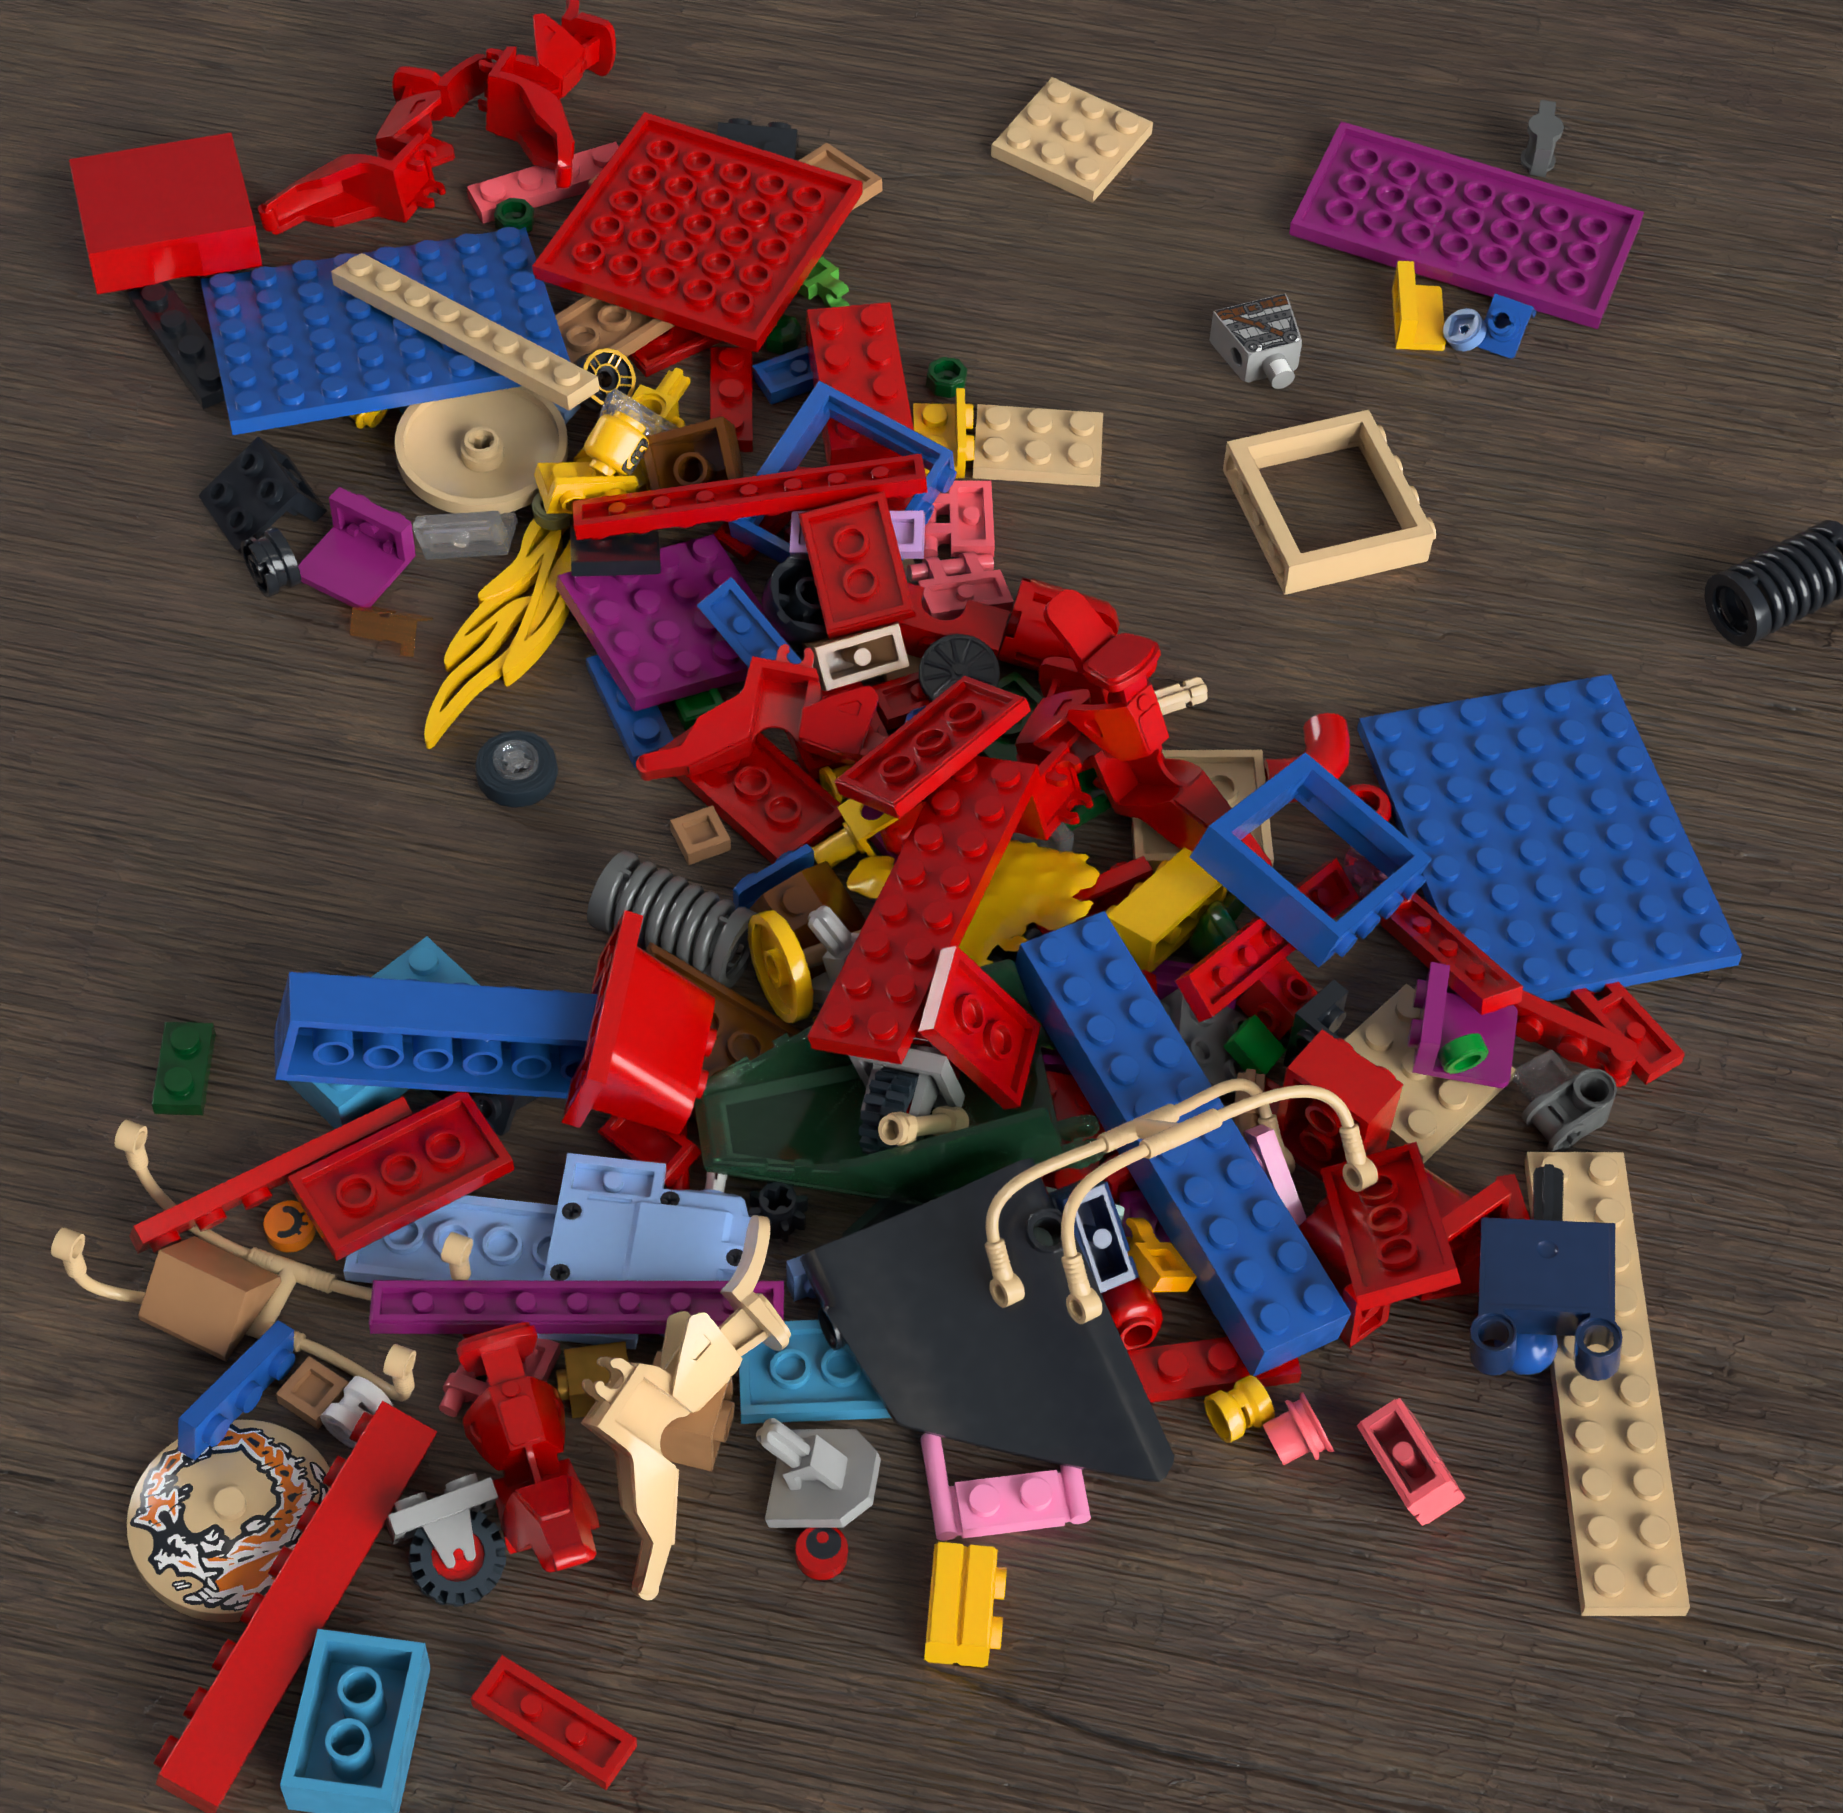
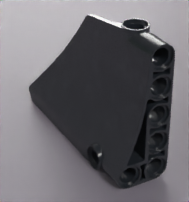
[800,1158,1174,1482]

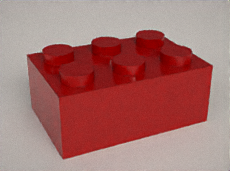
[1276,1029,1403,1182]

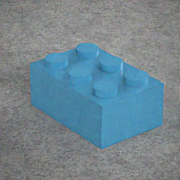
[280,1629,431,1813]

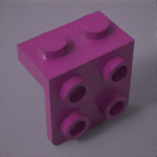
[298,487,416,611]
[1407,962,1518,1088]

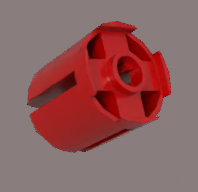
[998,577,1120,673]

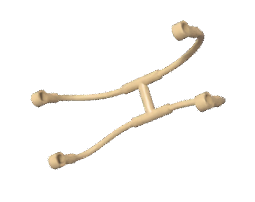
[985,1078,1378,1324]
[51,1120,473,1402]

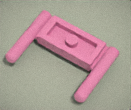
[921,1433,1091,1541]

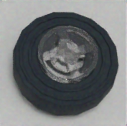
[475,730,558,808]

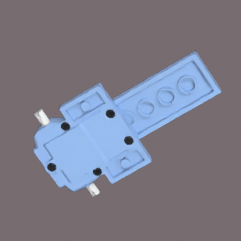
[343,1153,751,1349]

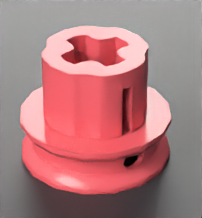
[1262,1392,1334,1465]

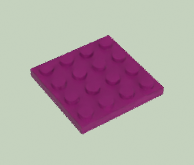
[556,534,765,711]

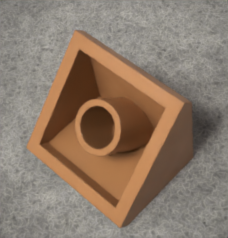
[138,1236,282,1361]

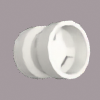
[320,1376,393,1449]

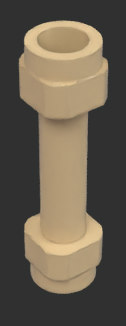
[878,1106,969,1146]

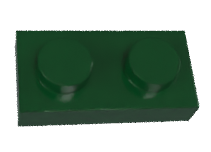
[152,1022,216,1116]

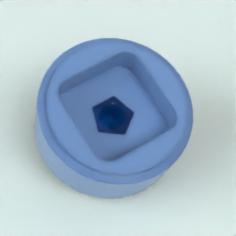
[1443,308,1487,352]

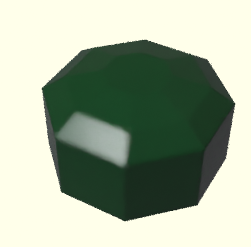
[494,198,535,233]
[763,314,802,355]
[926,357,967,398]

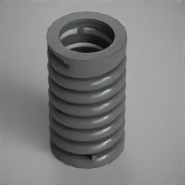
[587,850,758,989]

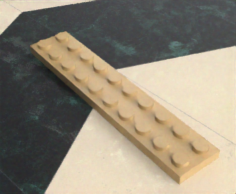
[1524,1152,1690,1616]

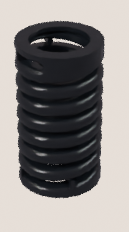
[1704,520,1843,647]

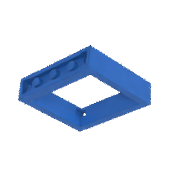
[728,381,957,563]
[1190,752,1432,968]

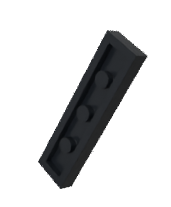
[127,281,225,409]

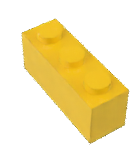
[1105,847,1227,972]

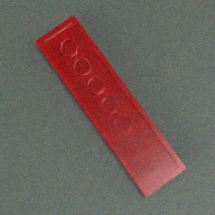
[807,756,1041,1065]

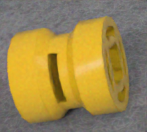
[1204,1375,1275,1443]

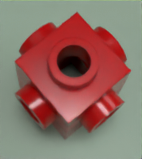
[1236,958,1318,1041]

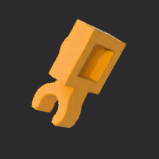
[1125,1218,1197,1292]

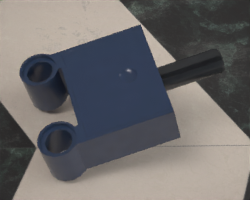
[1470,1164,1623,1381]

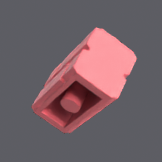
[1357,1398,1466,1526]

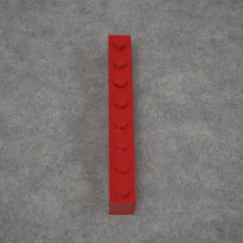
[153,1401,437,1813]

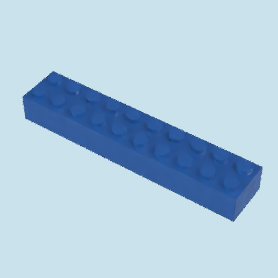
[1012,911,1351,1376]

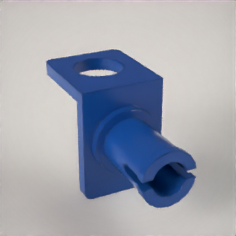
[1477,294,1537,359]

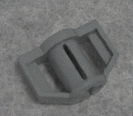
[1520,100,1564,177]

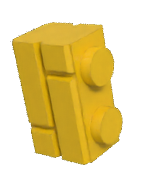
[924,1542,1007,1668]

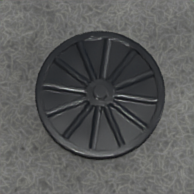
[919,634,1000,702]

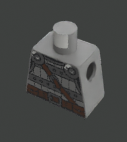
[1209,293,1302,389]

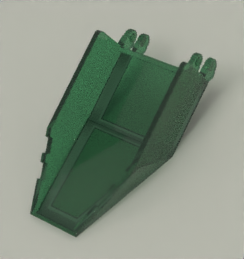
[694,960,1105,1206]

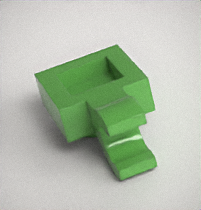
[798,256,849,308]

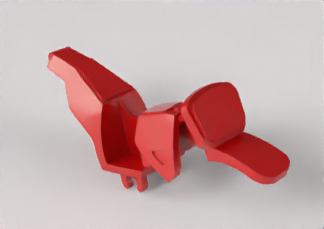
[477,0,616,189]
[258,54,493,235]
[1043,589,1272,866]
[636,644,908,781]
[880,656,1157,856]
[456,1322,600,1572]

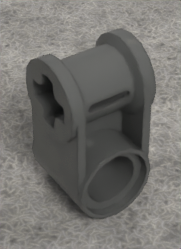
[1521,1069,1617,1152]

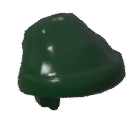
[1188,892,1245,962]

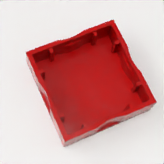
[69,132,263,294]

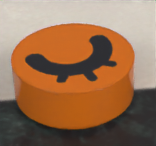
[264,1200,316,1253]

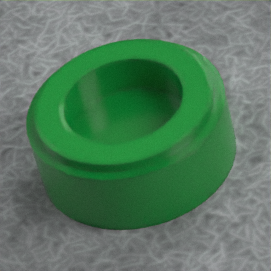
[1437,1033,1489,1074]

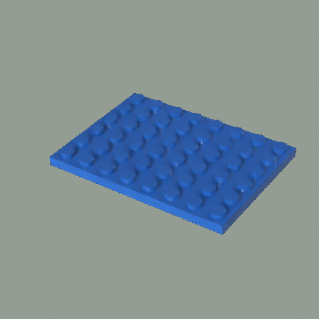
[200,227,570,435]
[1357,674,1742,1001]

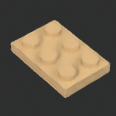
[972,404,1103,487]

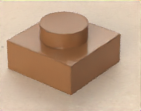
[670,805,731,865]
[276,1356,349,1429]

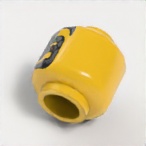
[584,410,649,476]

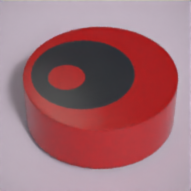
[795,1527,848,1580]

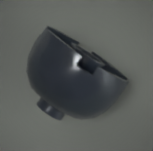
[762,553,828,644]

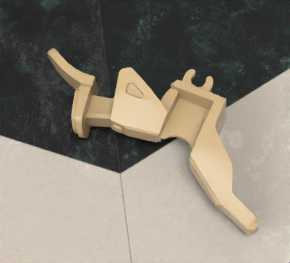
[581,1215,791,1600]

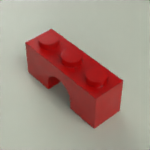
[894,583,1010,658]

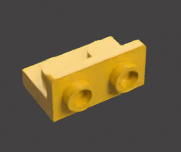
[913,388,974,478]
[534,462,638,514]

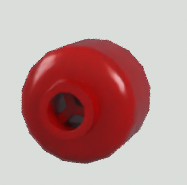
[1101,1277,1163,1350]

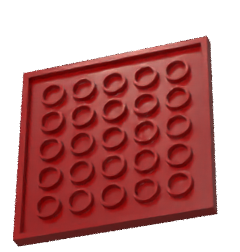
[532,112,863,353]

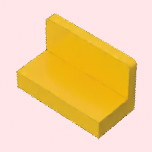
[1392,261,1446,351]

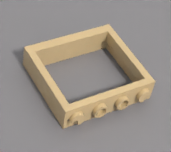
[1223,410,1436,595]

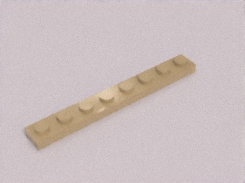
[331,253,599,411]

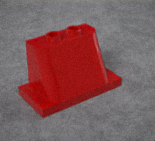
[561,910,717,1135]
[1299,1168,1512,1348]

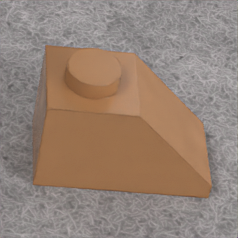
[801,623,910,691]

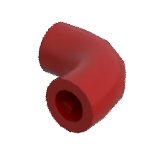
[1264,713,1350,804]

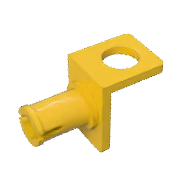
[811,799,898,868]

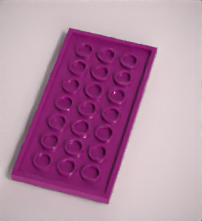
[1289,121,1644,329]

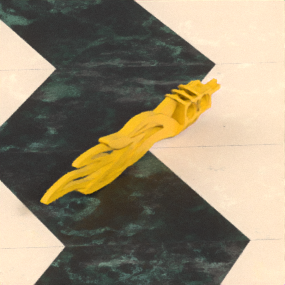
[424,368,691,749]

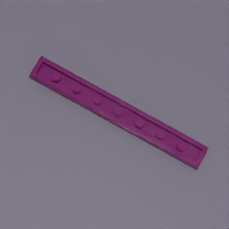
[369,1280,784,1334]

